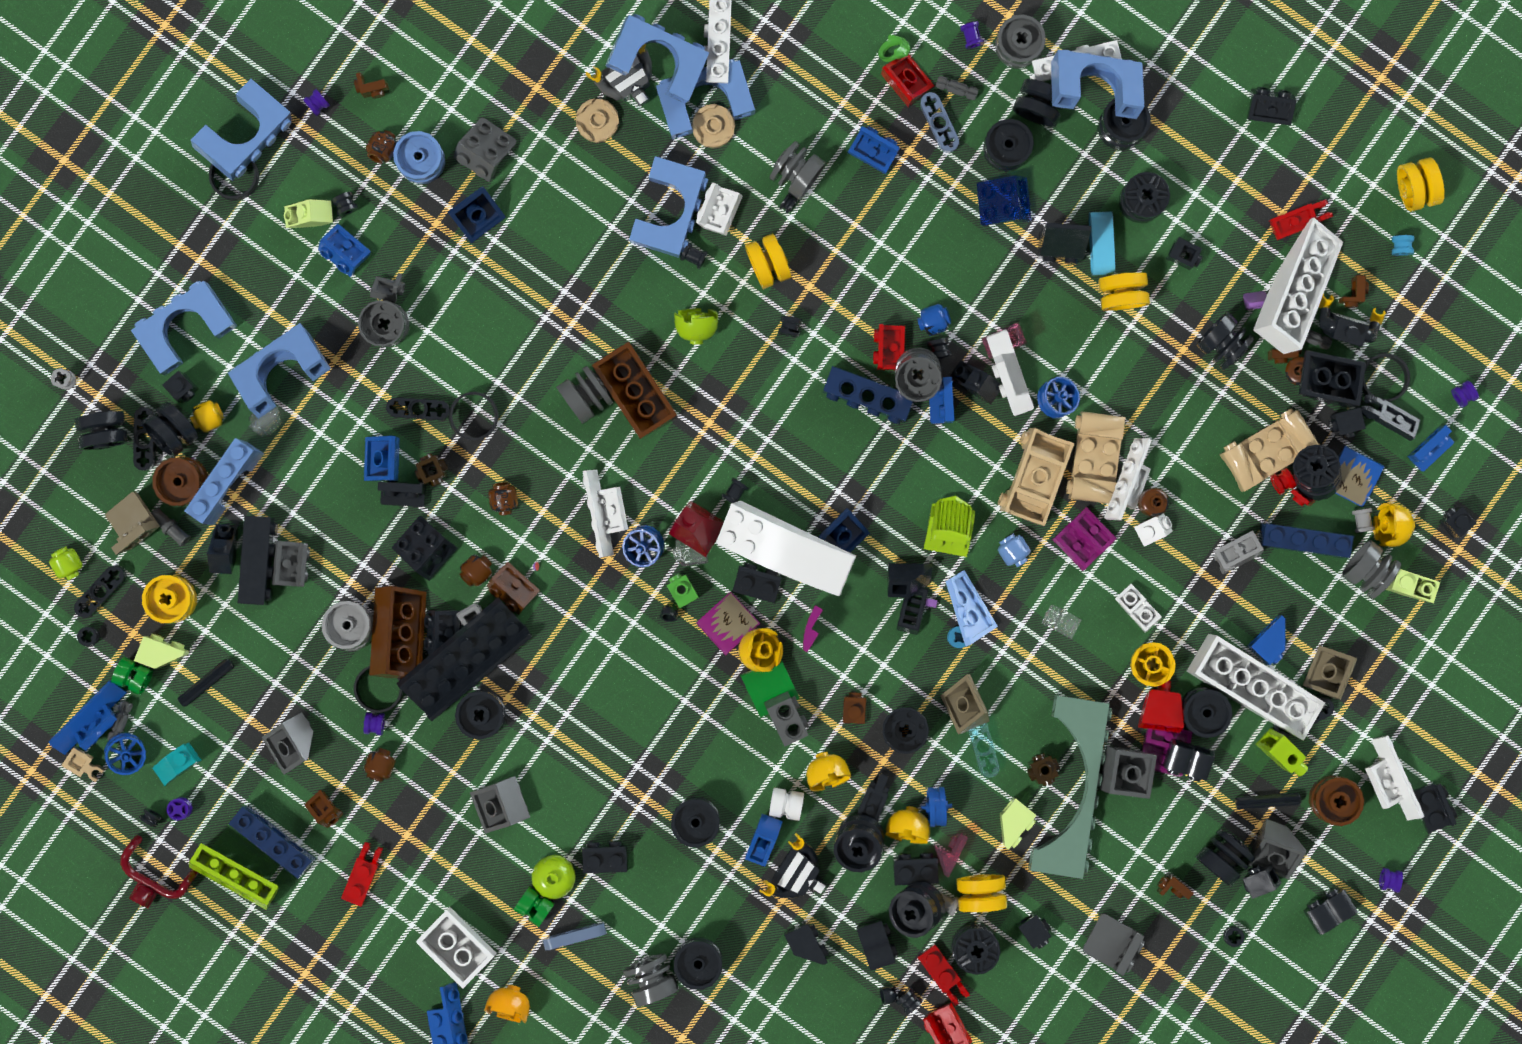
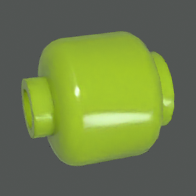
[49,546,83,580]

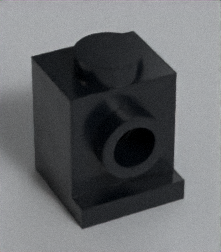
[1166,237,1203,270]

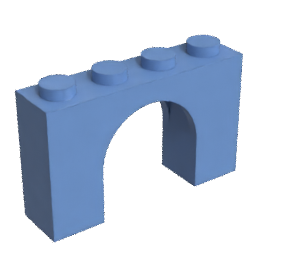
[605,14,709,104]
[1051,49,1144,119]
[656,59,755,140]
[191,79,292,181]
[629,156,708,258]
[131,281,238,376]
[228,323,331,419]
[184,438,264,525]

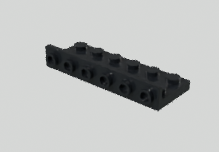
[396,598,532,721]

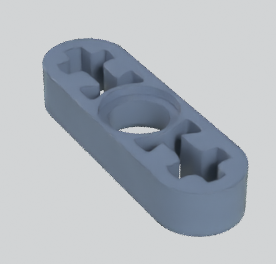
[920,92,959,153]
[542,922,607,950]

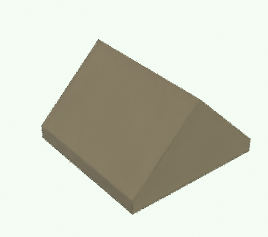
[1303,645,1357,700]
[940,674,989,734]

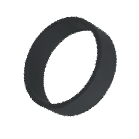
[209,161,259,201]
[1362,353,1410,402]
[449,392,498,440]
[354,666,404,713]

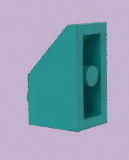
[153,743,202,786]

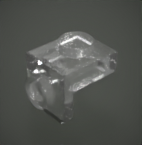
[673,540,708,567]
[1042,605,1082,639]

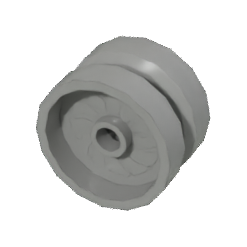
[322,601,373,651]

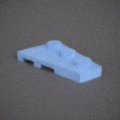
[945,570,998,647]

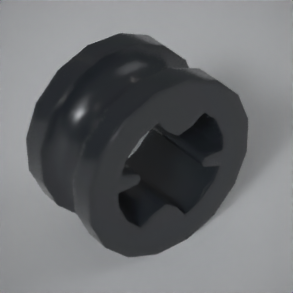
[779,193,798,214]
[77,627,100,646]
[139,808,162,827]
[1223,926,1245,947]

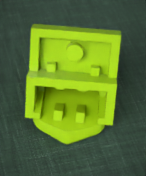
[924,496,975,557]

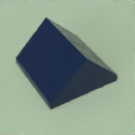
[448,186,506,243]
[818,508,870,553]

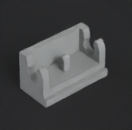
[1214,531,1264,574]

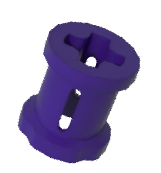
[960,21,985,49]

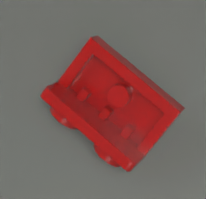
[873,324,905,370]
[923,1002,973,1044]

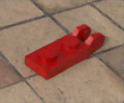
[1269,199,1333,241]
[341,842,383,907]
[917,943,970,1006]

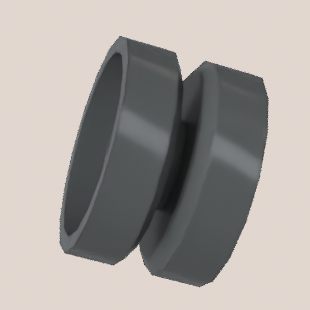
[995,14,1046,69]

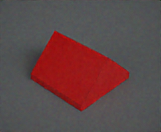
[881,54,934,108]

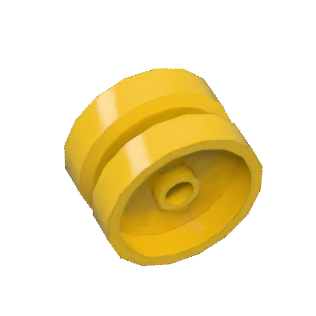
[1397,157,1444,212]
[745,233,792,290]
[1098,273,1150,311]
[142,575,197,623]
[956,874,1007,912]

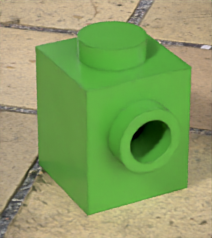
[667,573,699,608]

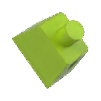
[1255,728,1308,777]

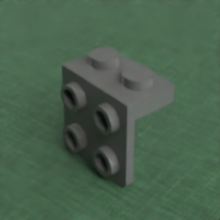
[453,118,516,182]
[1082,914,1145,976]

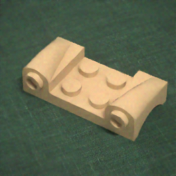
[1219,408,1319,492]
[1066,411,1126,504]
[998,428,1074,526]

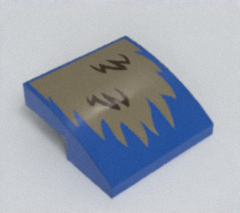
[1335,446,1384,508]

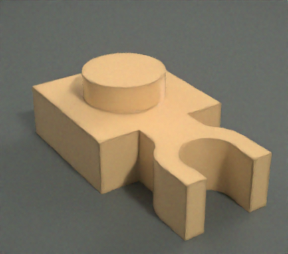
[61,746,105,782]

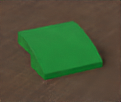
[740,660,800,718]

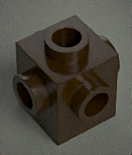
[415,454,448,487]
[1027,753,1060,786]

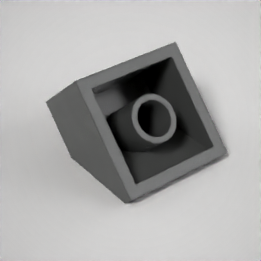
[1099,746,1157,799]
[470,776,530,834]

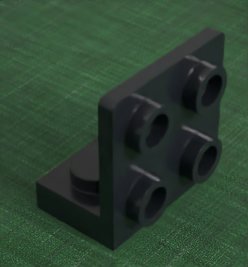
[392,516,458,581]
[732,563,782,603]

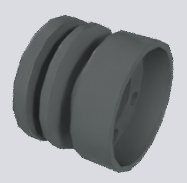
[769,141,826,200]
[358,300,410,347]
[895,348,942,402]
[556,365,613,424]
[1342,540,1401,599]
[623,953,679,1007]

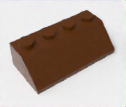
[592,341,677,439]
[369,586,426,679]

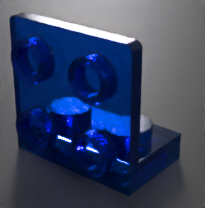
[977,175,1032,226]

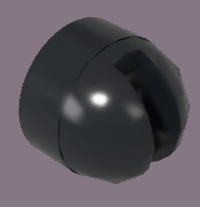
[660,604,678,622]
[880,986,897,1005]

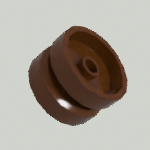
[153,457,209,506]
[1309,775,1364,826]

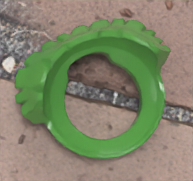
[878,34,910,62]

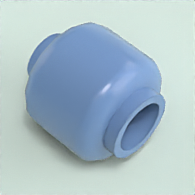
[998,533,1031,567]

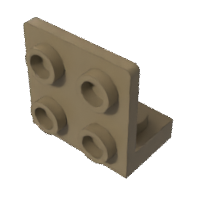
[105,491,160,555]

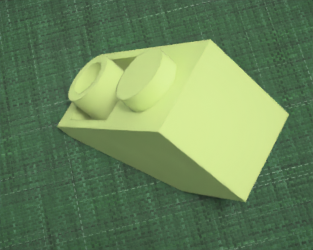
[284,199,333,228]
[1386,569,1440,603]
[134,633,190,669]
[1000,797,1036,850]

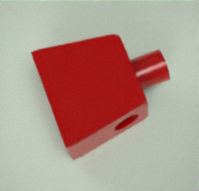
[1138,680,1184,733]

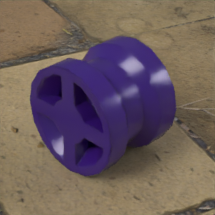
[303,89,330,116]
[1451,380,1479,408]
[363,712,385,736]
[167,797,193,821]
[1379,868,1403,893]

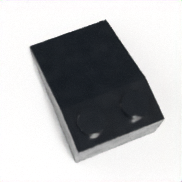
[1037,223,1091,265]
[1299,350,1366,407]

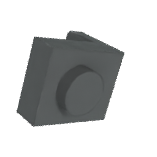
[370,273,405,303]

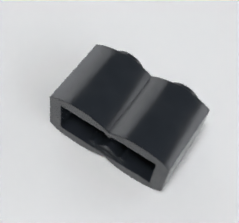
[1163,739,1215,782]
[1303,887,1358,935]
[856,918,898,971]

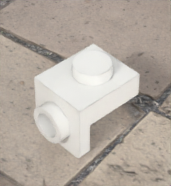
[1134,513,1173,546]

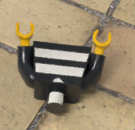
[1318,294,1386,347]
[759,833,826,898]

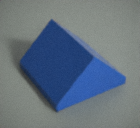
[364,436,400,482]

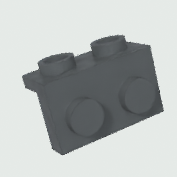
[272,541,310,587]

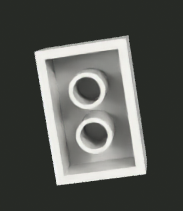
[416,907,497,988]

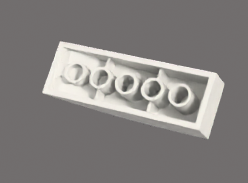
[1253,217,1343,354]
[716,501,856,596]
[1186,634,1325,741]

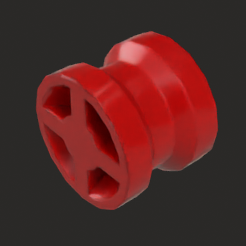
[1270,468,1296,495]

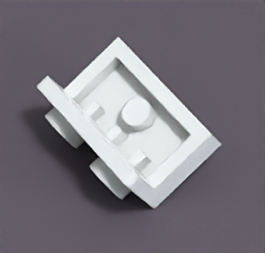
[696,182,743,236]

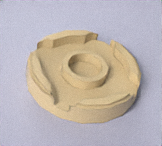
[576,99,619,143]
[692,104,735,148]

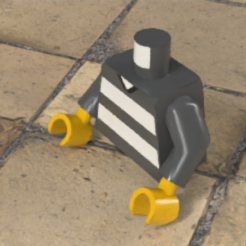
[586,44,652,107]

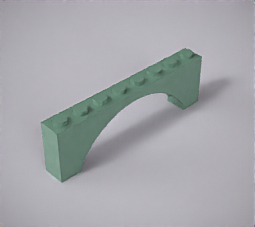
[1028,695,1112,879]

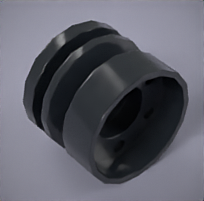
[1119,172,1170,224]
[1196,312,1255,370]
[1293,444,1342,501]
[882,707,929,754]
[1195,828,1255,887]
[951,923,1000,975]

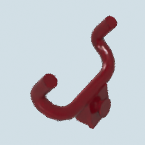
[120,835,199,909]

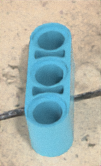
[1089,212,1115,275]

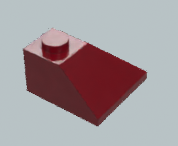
[669,501,724,557]

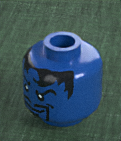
[917,304,951,336]

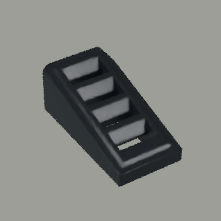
[896,589,928,635]

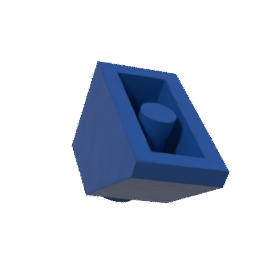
[1247,615,1285,665]
[745,814,783,867]

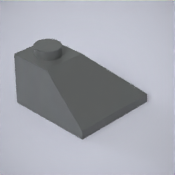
[262,712,313,775]
[1247,819,1306,880]

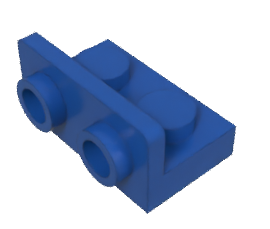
[318,224,371,277]
[929,377,954,424]
[1407,425,1454,472]

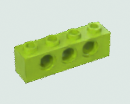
[189,843,278,910]

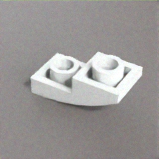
[1115,584,1162,633]

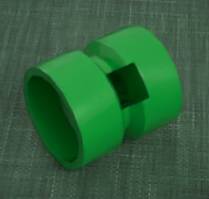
[111,657,153,695]
[513,886,555,927]

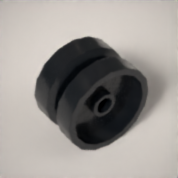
[1012,79,1064,127]
[1097,98,1151,151]
[983,119,1034,172]
[141,401,198,458]
[74,411,128,450]
[1182,686,1232,738]
[455,690,507,740]
[671,797,720,848]
[834,815,885,872]
[889,882,946,938]
[674,937,722,990]

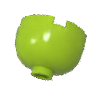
[674,308,718,345]
[532,855,576,899]

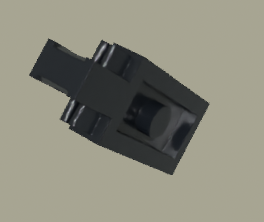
[856,772,889,822]

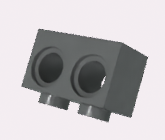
[764,691,809,746]

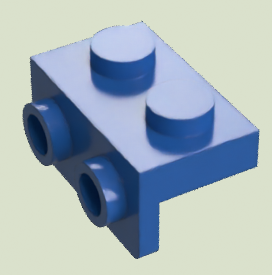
[848,126,900,174]

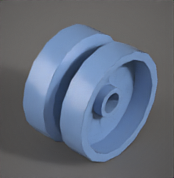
[393,131,445,184]

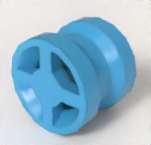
[1392,235,1414,256]
[947,626,965,648]

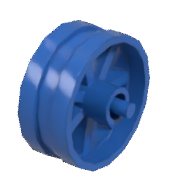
[1037,377,1080,418]
[622,525,665,567]
[104,733,146,775]
[921,787,952,827]

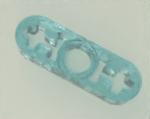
[968,723,999,778]

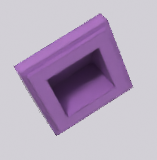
[1243,291,1267,310]

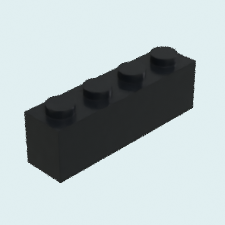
[237,515,278,605]

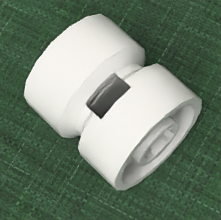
[769,788,804,821]

